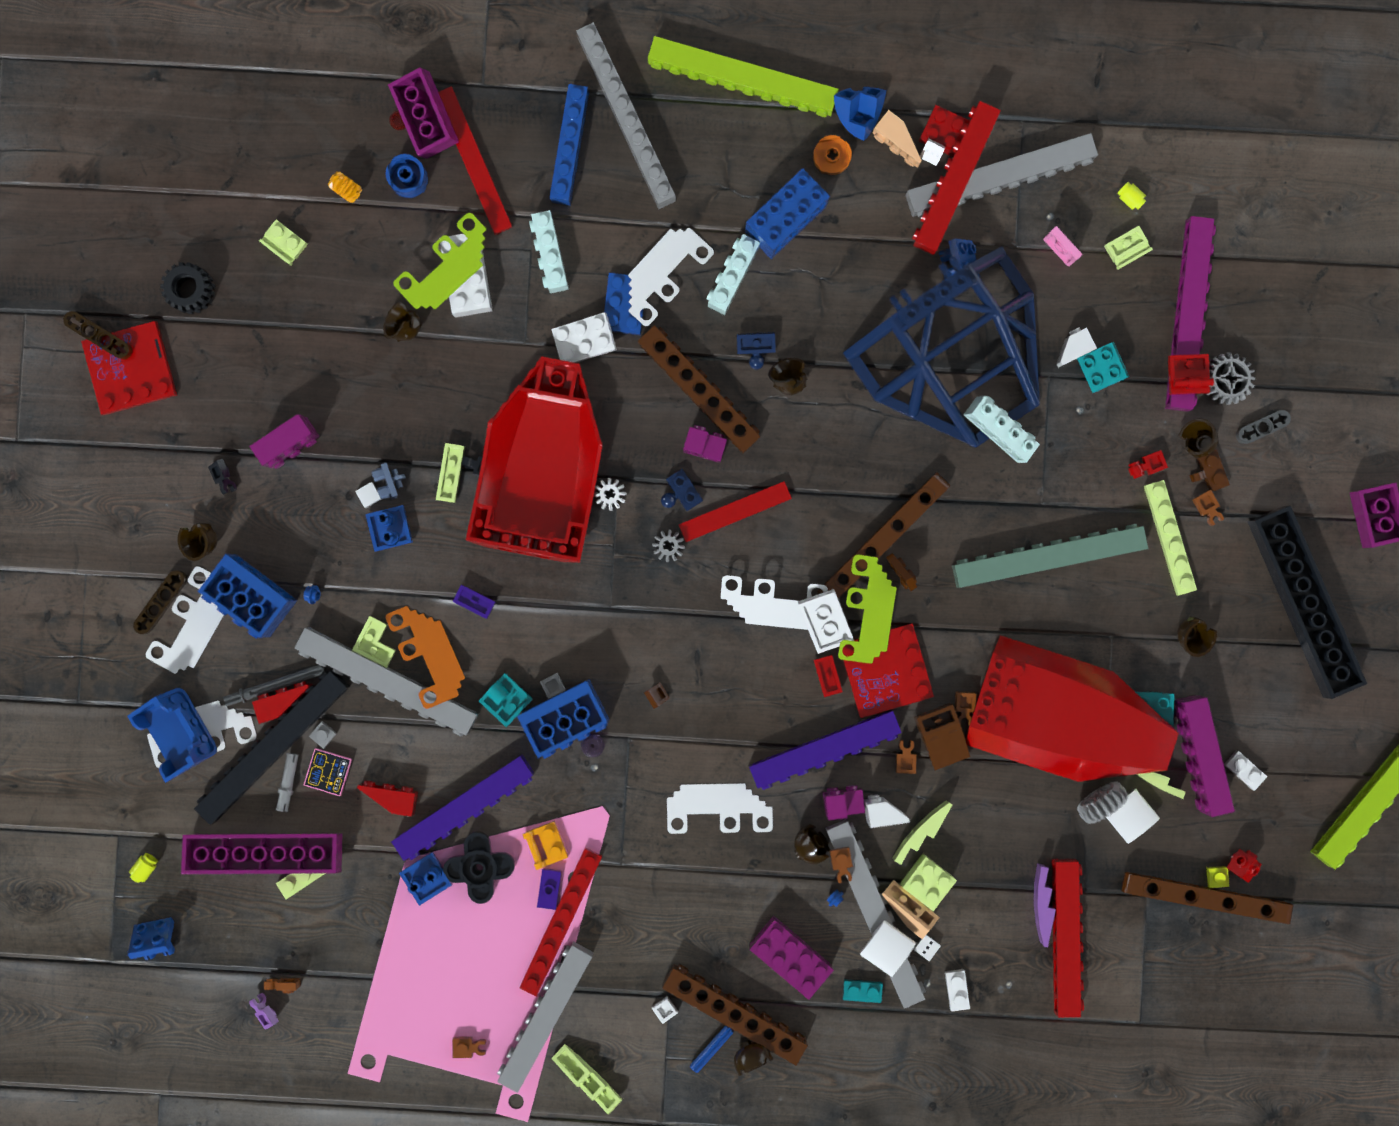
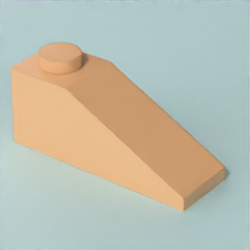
[882,880,940,939]

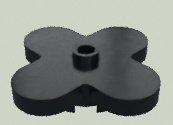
[443,831,515,904]

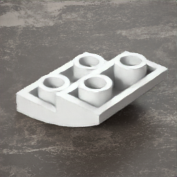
[1106,788,1160,844]
[860,920,916,977]

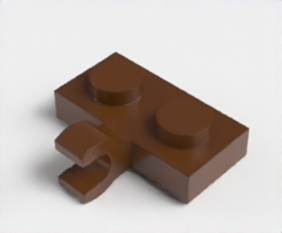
[1189,449,1230,492]
[886,553,917,591]

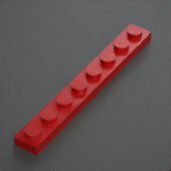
[519,848,602,997]

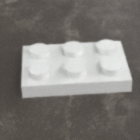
[552,312,617,363]
[798,589,854,654]

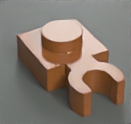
[1192,490,1224,526]
[955,691,976,726]
[896,740,916,774]
[830,847,852,883]
[264,978,301,994]
[452,1037,486,1058]

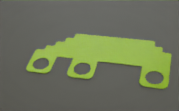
[393,213,486,309]
[838,555,897,664]

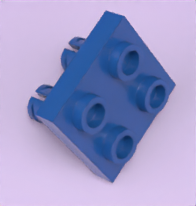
[939,239,980,279]
[365,505,413,552]
[399,852,453,906]
[128,917,175,960]

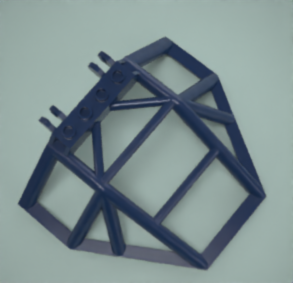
[843,246,1040,448]

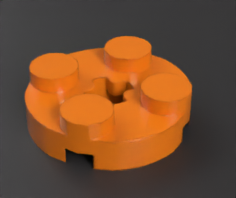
[813,135,852,175]

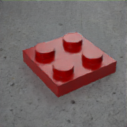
[919,105,970,157]

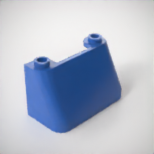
[127,688,217,783]

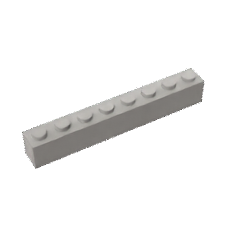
[497,941,594,1093]

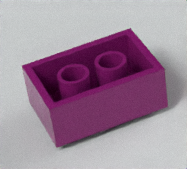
[249,414,320,469]
[1349,483,1399,548]

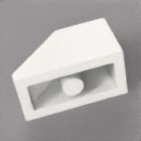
[1057,327,1097,368]

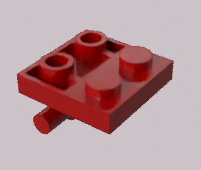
[1168,354,1214,395]

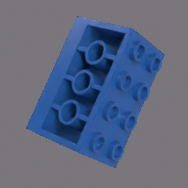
[745,169,830,260]
[198,554,298,639]
[517,679,610,759]

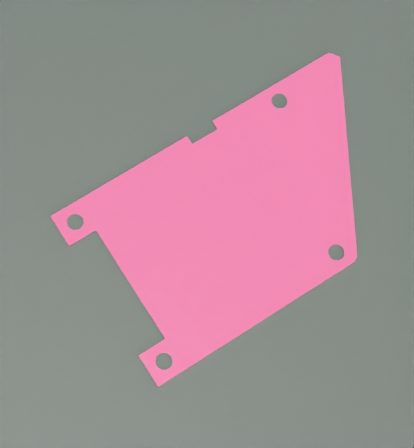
[348,806,610,1122]

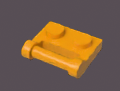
[522,821,568,870]

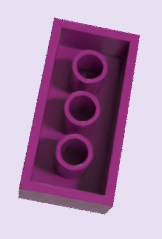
[388,67,459,159]
[749,915,834,1000]

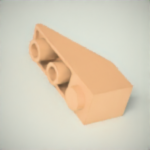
[873,110,922,168]

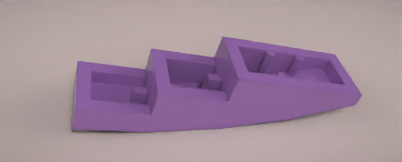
[1034,863,1056,947]

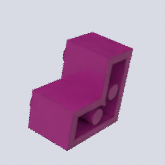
[683,425,727,463]
[823,785,865,820]

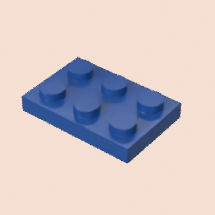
[604,273,643,335]

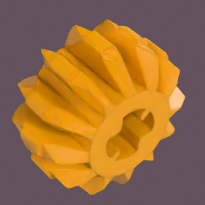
[328,171,362,203]

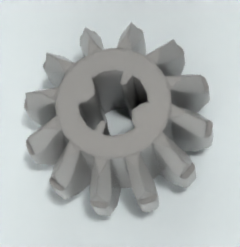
[652,530,685,562]

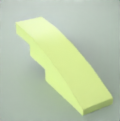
[1136,772,1186,799]
[892,801,952,864]
[551,1044,623,1114]

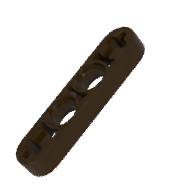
[63,311,132,360]
[133,571,187,634]

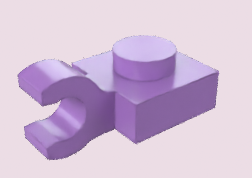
[249,993,278,1030]

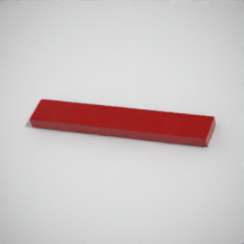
[679,481,792,542]

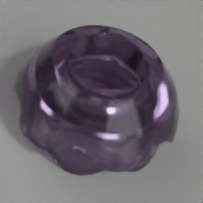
[581,734,605,758]

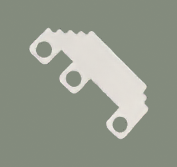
[628,228,714,326]
[146,567,224,674]
[721,575,828,630]
[147,701,257,768]
[667,784,773,834]

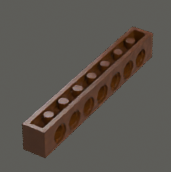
[638,325,760,454]
[662,964,808,1066]

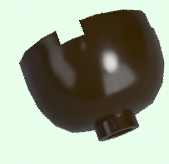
[794,824,831,864]
[734,1040,774,1076]

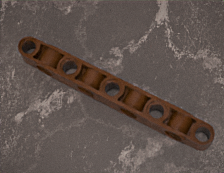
[817,472,951,598]
[1121,872,1294,924]

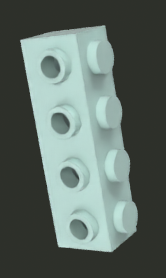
[529,210,569,294]
[707,234,760,315]
[963,396,1040,463]

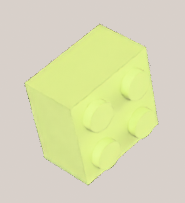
[900,853,957,911]

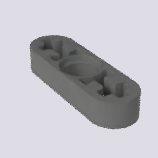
[1236,410,1291,444]

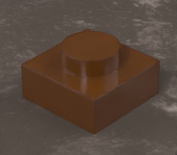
[644,682,670,709]

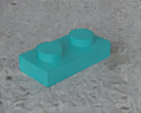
[843,979,883,1003]

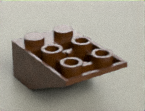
[914,703,970,771]

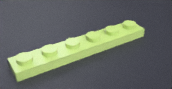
[1144,480,1197,596]

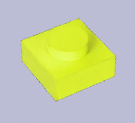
[1206,866,1229,888]

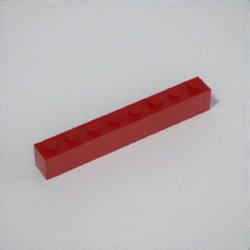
[912,101,1001,255]
[1052,859,1084,1018]

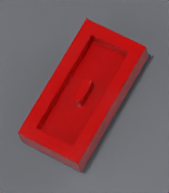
[813,655,843,697]

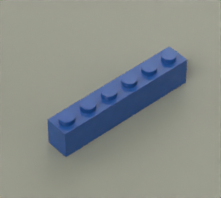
[550,84,589,206]

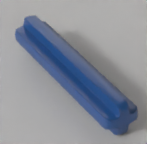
[690,1025,734,1073]

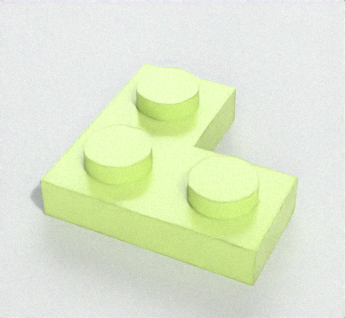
[352,616,396,668]

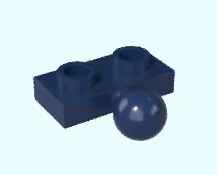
[737,332,776,370]
[661,469,703,512]

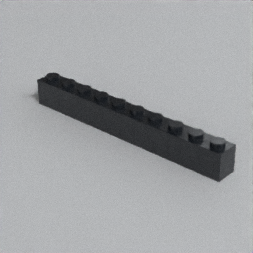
[194,671,350,825]

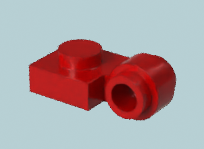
[1128,450,1168,479]

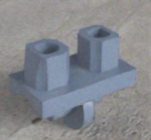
[371,463,406,500]

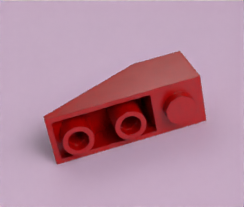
[252,681,312,724]
[357,781,418,817]

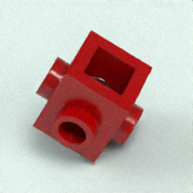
[1226,849,1262,883]

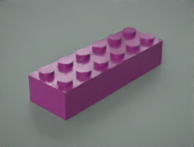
[1174,695,1235,817]

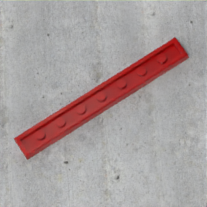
[438,87,513,235]

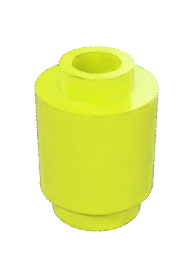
[1117,182,1146,210]
[129,853,158,883]

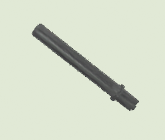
[223,665,325,706]

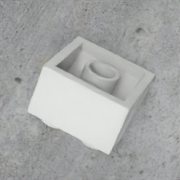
[864,795,909,828]

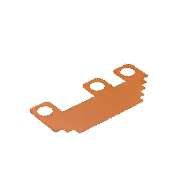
[386,606,465,709]

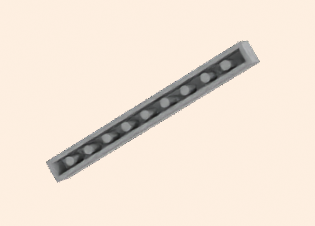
[576,22,676,209]
[906,133,1098,218]
[295,627,479,736]
[825,819,926,1009]

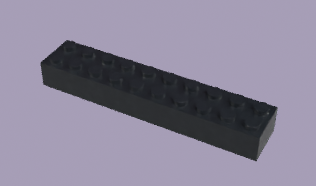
[1247,506,1367,699]

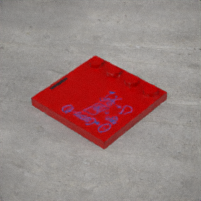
[81,321,177,415]
[842,623,934,718]

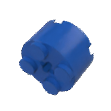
[386,154,428,198]

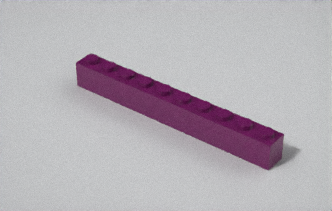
[1165,216,1216,411]

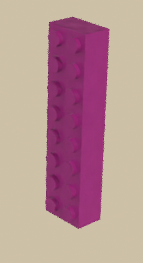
[181,833,343,874]

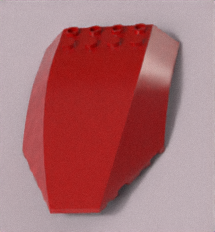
[466,357,602,563]
[966,635,1179,782]

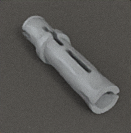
[276,753,299,812]

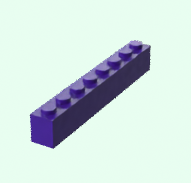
[749,710,901,790]
[391,755,535,861]

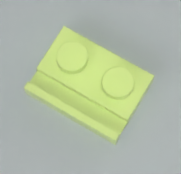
[259,220,308,265]
[1104,226,1153,270]

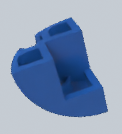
[834,87,886,141]

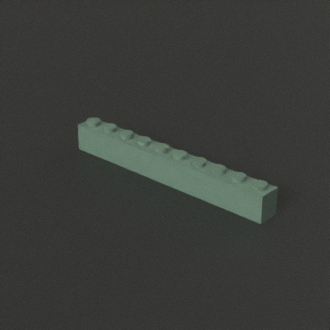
[952,524,1148,588]

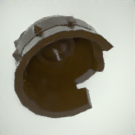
[383,302,422,342]
[768,358,808,395]
[1178,418,1219,458]
[178,523,217,561]
[1177,617,1217,657]

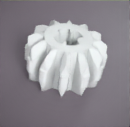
[594,478,627,511]

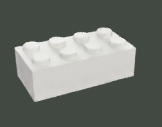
[439,234,493,317]

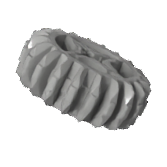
[1207,353,1256,405]
[1077,781,1128,824]

